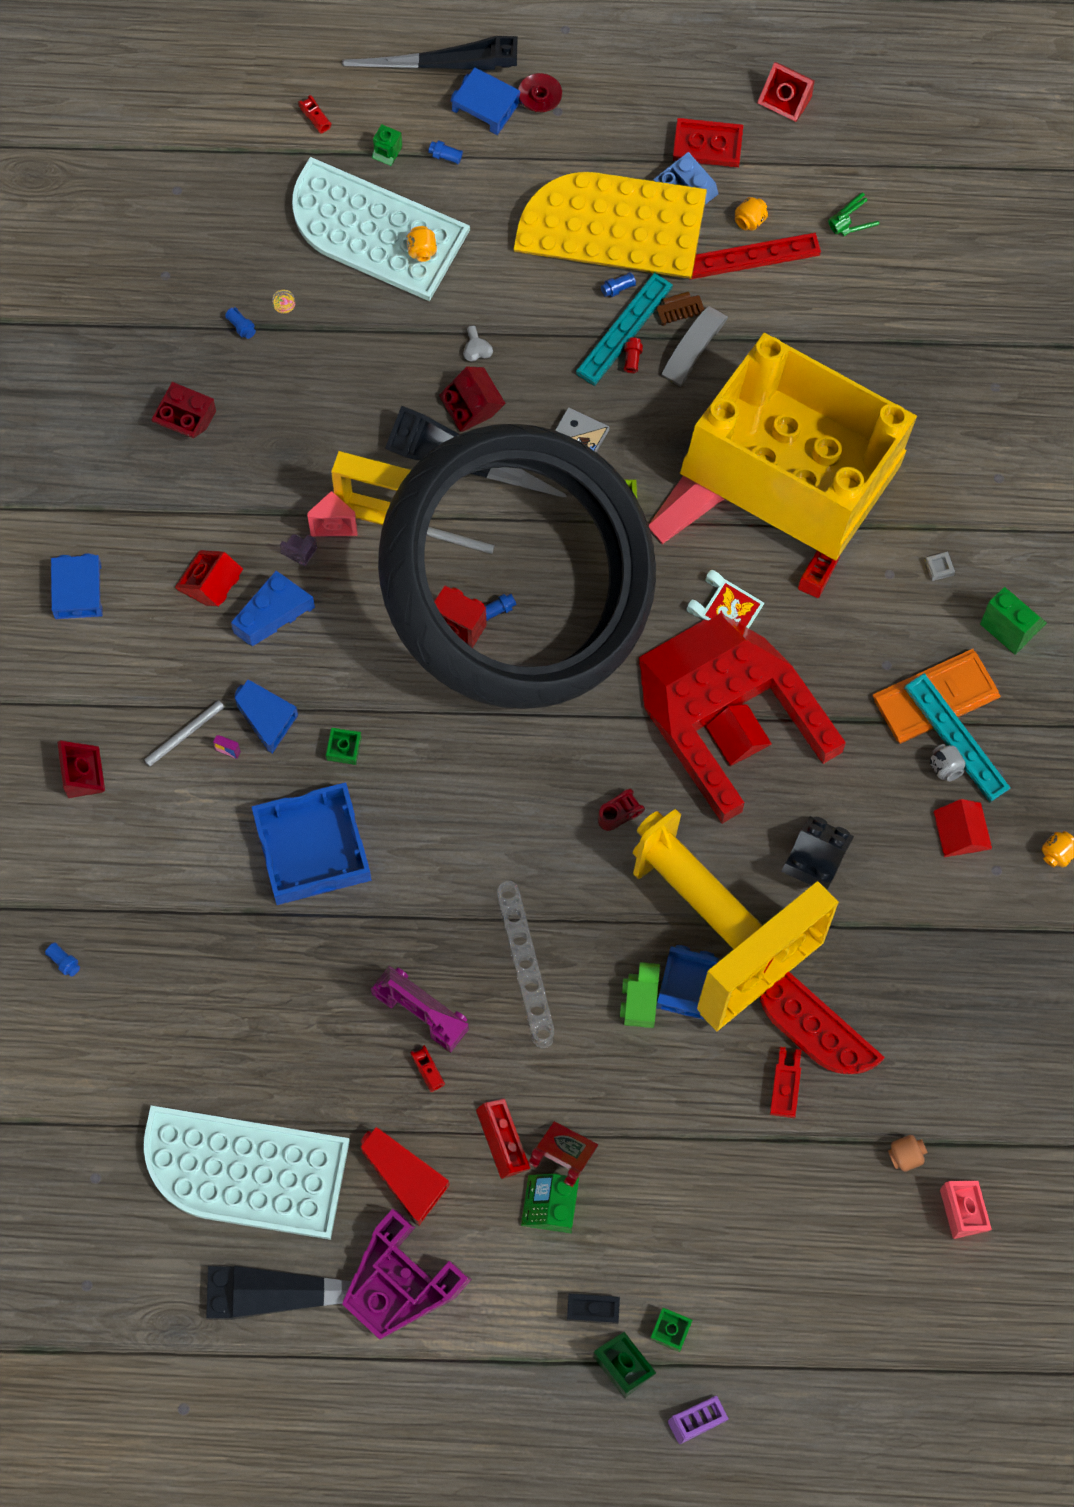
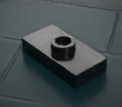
[567,1293,620,1324]

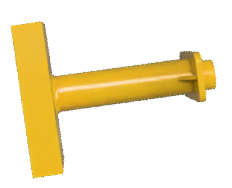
[633,809,839,1031]

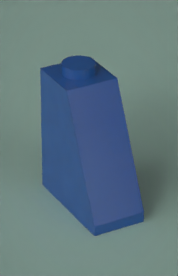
[235,680,298,754]

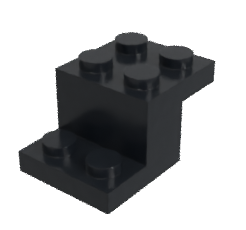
[781,816,854,890]

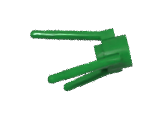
[828,192,880,236]

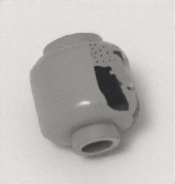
[930,744,966,781]

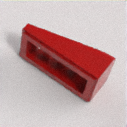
[798,550,840,598]

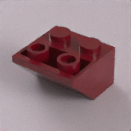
[439,366,506,432]
[151,382,216,439]

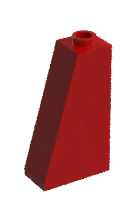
[360,1127,450,1226]

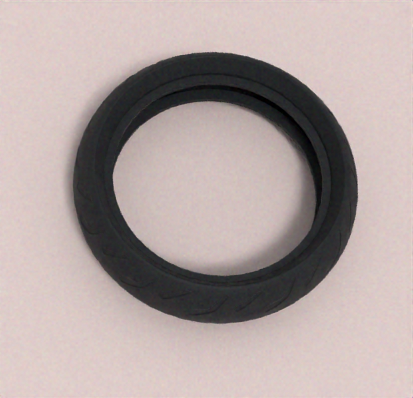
[378,424,656,709]

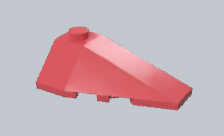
[649,476,725,544]

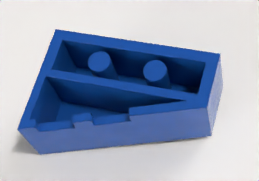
[231,571,315,646]

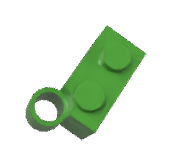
[620,962,660,1028]

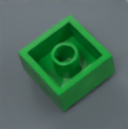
[326,727,362,765]
[650,1308,693,1352]

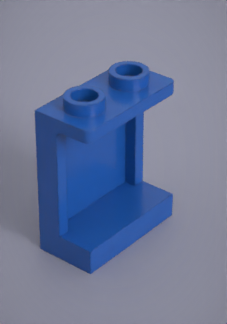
[451,68,520,136]
[51,553,103,619]
[656,945,719,1020]

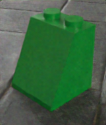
[980,587,1047,655]

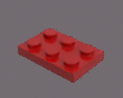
[673,118,744,168]

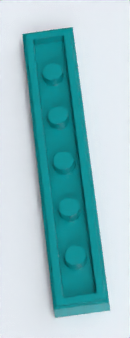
[576,273,673,386]
[904,673,1010,803]

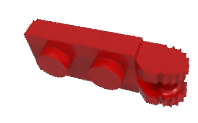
[770,1047,801,1119]

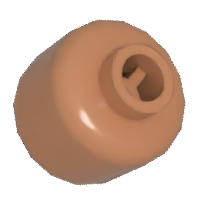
[888,1134,928,1172]

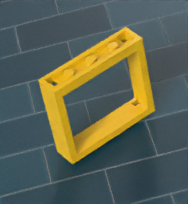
[331,451,411,525]

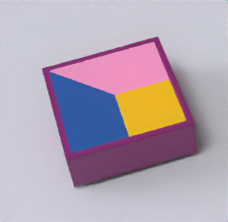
[213,735,241,759]

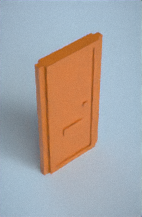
[873,649,1001,744]

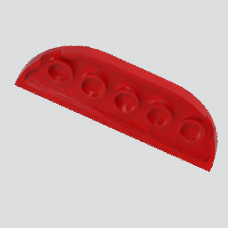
[760,958,885,1074]

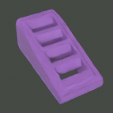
[668,1396,729,1444]

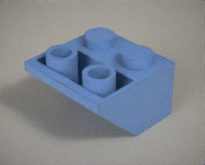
[653,152,718,204]

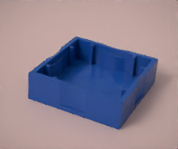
[251,782,372,905]

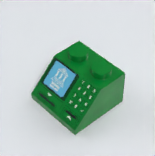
[521,1174,579,1234]

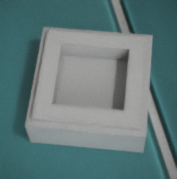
[924,552,955,581]

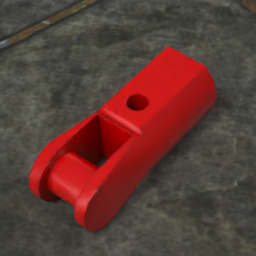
[298,95,331,134]
[410,1045,445,1092]

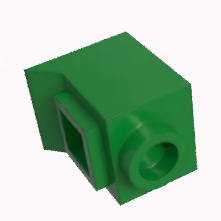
[372,124,402,166]

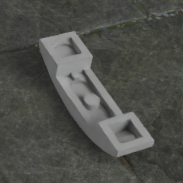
[661,306,728,387]

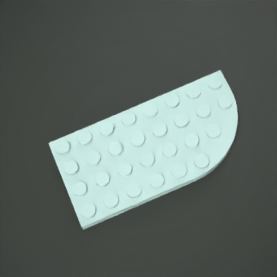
[292,157,470,301]
[144,1106,350,1240]

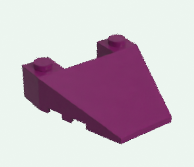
[371,965,469,1053]
[342,1208,472,1340]

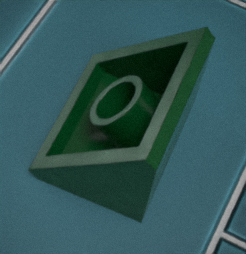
[593,1332,656,1398]

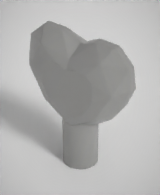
[463,326,493,362]

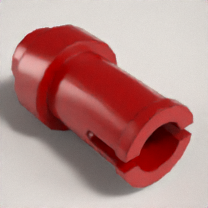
[624,337,643,373]

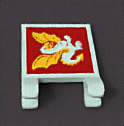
[686,570,764,628]

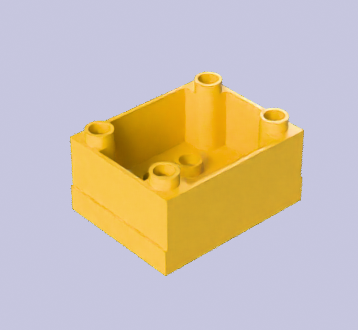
[680,333,917,561]

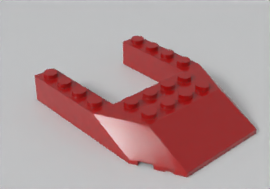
[639,613,846,824]

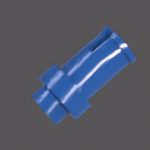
[428,140,463,165]
[601,272,636,297]
[225,307,256,339]
[485,593,517,621]
[45,943,80,977]

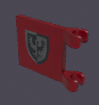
[528,1121,599,1187]

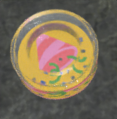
[272,290,295,314]

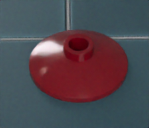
[519,73,562,112]

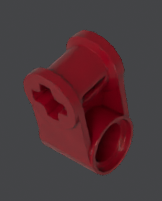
[598,789,645,831]

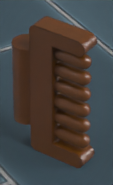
[657,291,705,326]

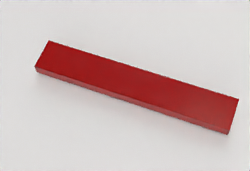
[689,232,821,280]

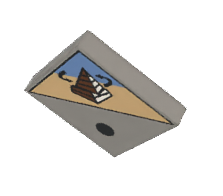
[555,407,609,452]

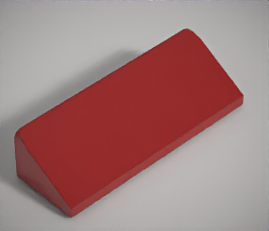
[476,1099,531,1179]

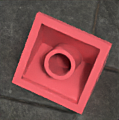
[308,491,358,537]
[940,1181,992,1239]

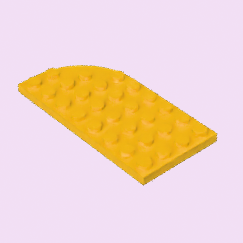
[514,172,707,279]

